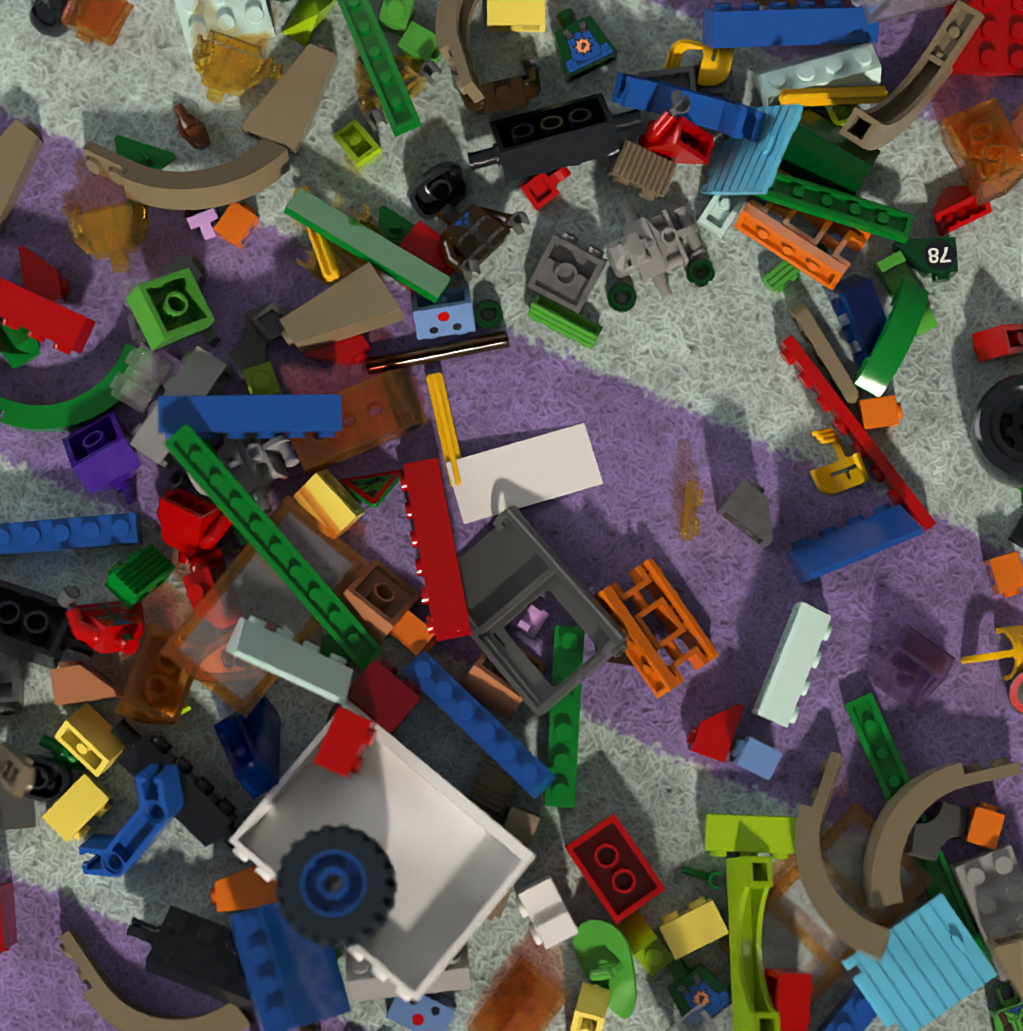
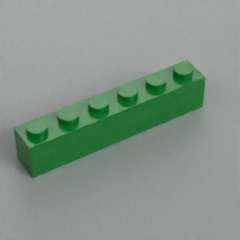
[544,626,585,808]

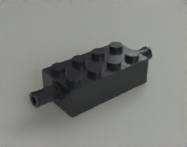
[467,92,642,182]
[0,579,94,669]
[111,718,238,850]
[126,905,255,1014]

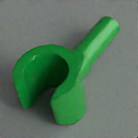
[681,866,725,889]

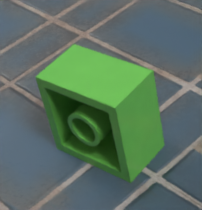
[126,267,215,351]

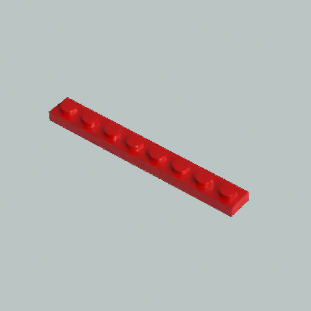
[779,335,936,532]

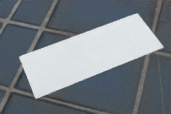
[446,423,603,524]

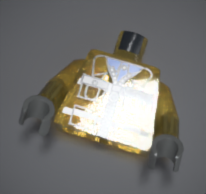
[356,54,442,131]

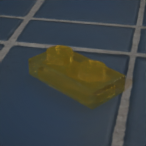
[679,480,703,542]

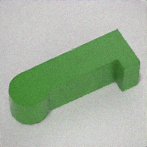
[873,250,937,337]

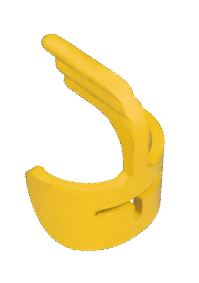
[664,39,735,86]
[810,428,870,495]
[960,625,1023,681]

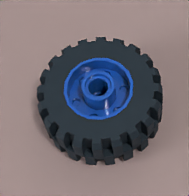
[275,824,397,948]

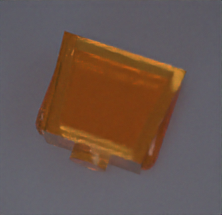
[61,0,134,46]

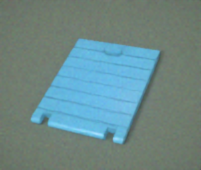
[699,104,804,195]
[841,893,998,1031]

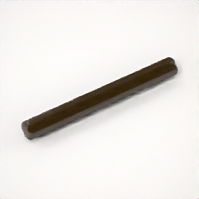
[365,331,509,374]

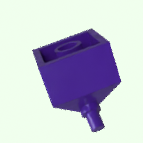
[62,410,142,505]

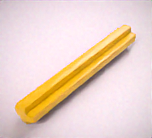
[778,86,888,106]
[294,185,340,282]
[426,373,462,487]

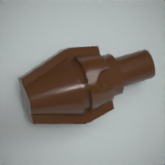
[172,104,211,150]

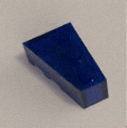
[823,274,887,369]
[214,693,281,800]

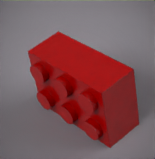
[564,812,666,924]

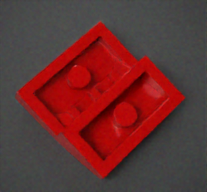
[393,220,455,294]

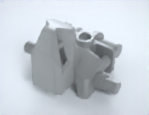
[606,201,706,299]
[187,433,299,514]

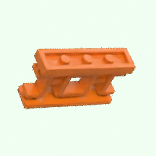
[734,167,871,291]
[594,558,719,699]

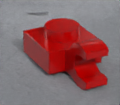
[518,167,571,211]

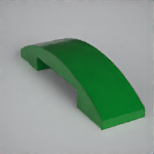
[852,278,929,397]

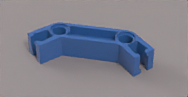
[611,72,765,142]
[78,764,183,877]

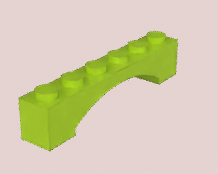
[726,856,780,1031]

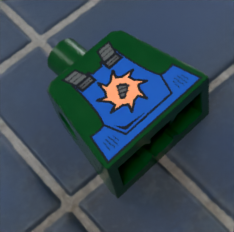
[553,8,617,84]
[666,958,732,1031]

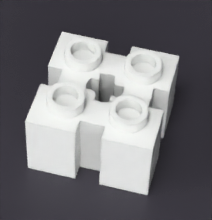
[515,873,579,950]

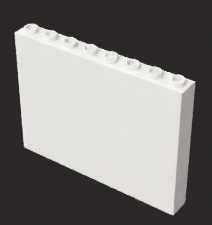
[229,699,536,1002]

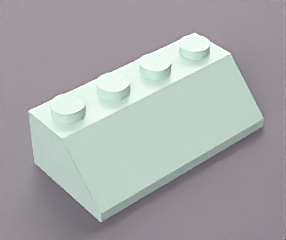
[750,43,882,108]
[751,602,833,728]
[225,615,353,706]

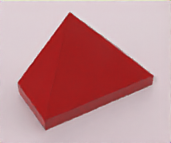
[932,186,992,237]

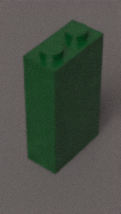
[778,107,881,195]

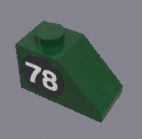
[892,237,958,283]

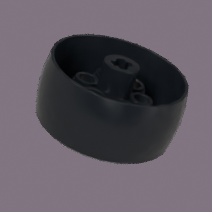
[970,373,1023,488]

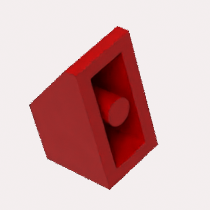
[18,246,70,305]
[972,323,1023,363]
[302,334,371,366]
[686,704,744,763]

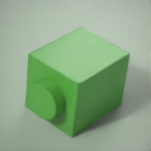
[378,0,415,36]
[397,21,443,65]

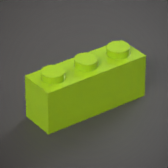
[703,813,797,859]

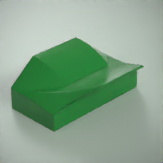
[0,317,40,369]

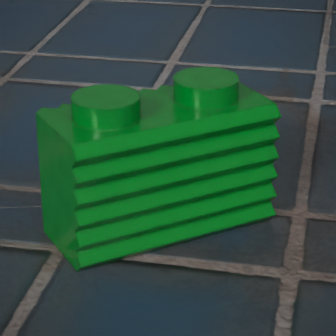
[104,543,176,610]

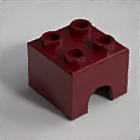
[347,659,420,735]

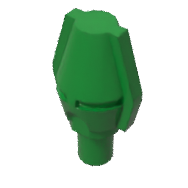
[38,734,86,771]

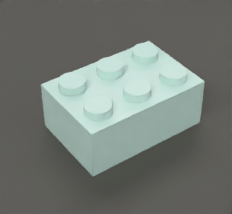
[174,0,276,59]

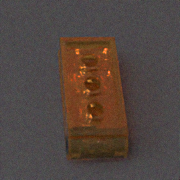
[290,368,428,476]

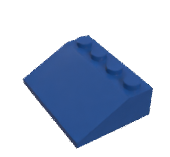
[787,503,924,584]
[229,902,352,1031]

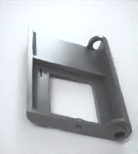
[458,505,629,716]

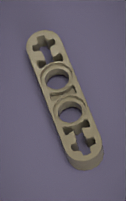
[788,302,861,407]

